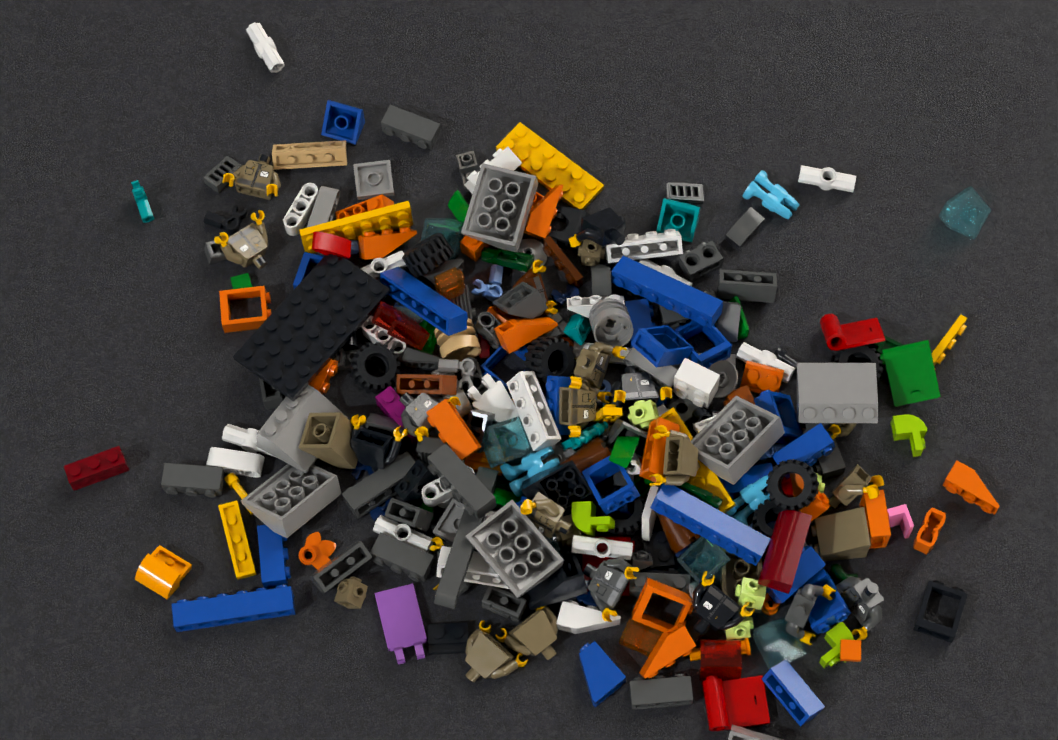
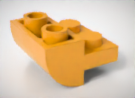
[135,545,192,600]

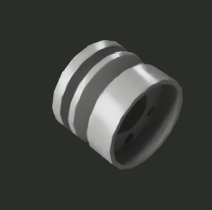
[589,298,634,348]

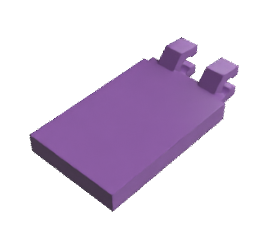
[375,583,427,665]

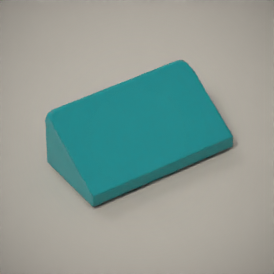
[563,314,592,345]

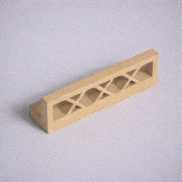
[272,140,347,170]

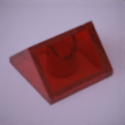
[700,640,742,680]

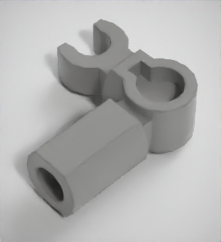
[438,358,476,390]

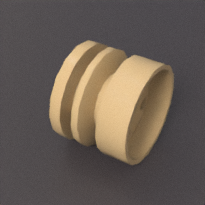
[434,318,481,362]

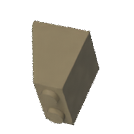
[299,412,358,469]
[810,507,871,562]

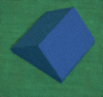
[321,100,365,145]

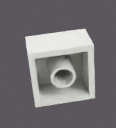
[673,358,720,409]

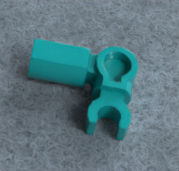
[131,180,154,223]

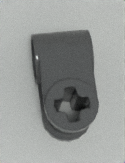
[474,312,502,349]

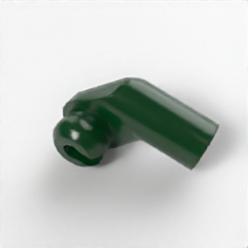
[830,563,858,583]

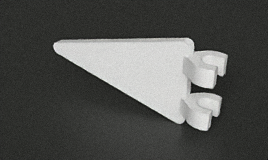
[467,373,530,443]

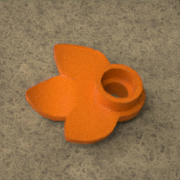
[299,532,336,570]

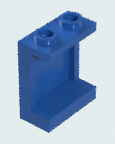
[792,569,851,634]

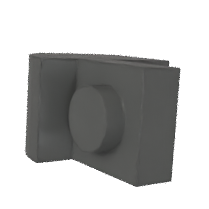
[591,264,611,297]

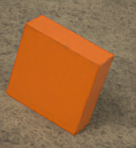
[840,639,861,662]

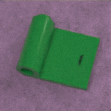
[880,340,941,407]

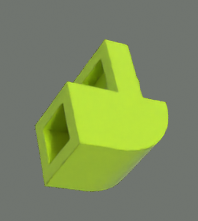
[890,414,927,457]
[571,501,615,537]
[819,622,854,669]

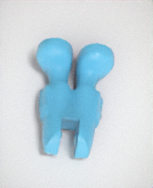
[742,170,799,219]
[500,446,560,497]
[726,475,771,526]

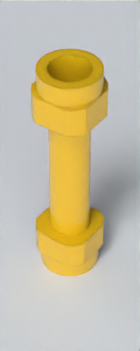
[224,472,254,515]

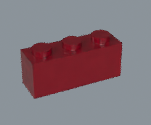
[64,446,129,491]

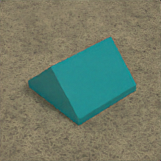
[656,198,700,243]

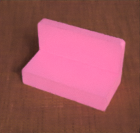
[887,504,914,539]

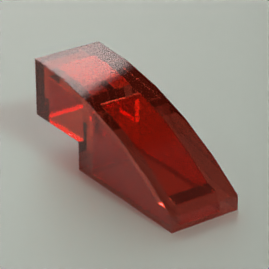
[371,301,430,350]

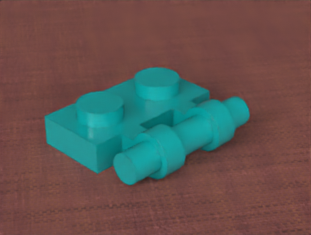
[560,421,609,450]

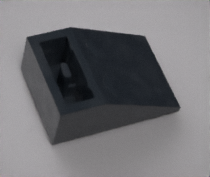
[522,460,593,509]
[524,551,588,610]

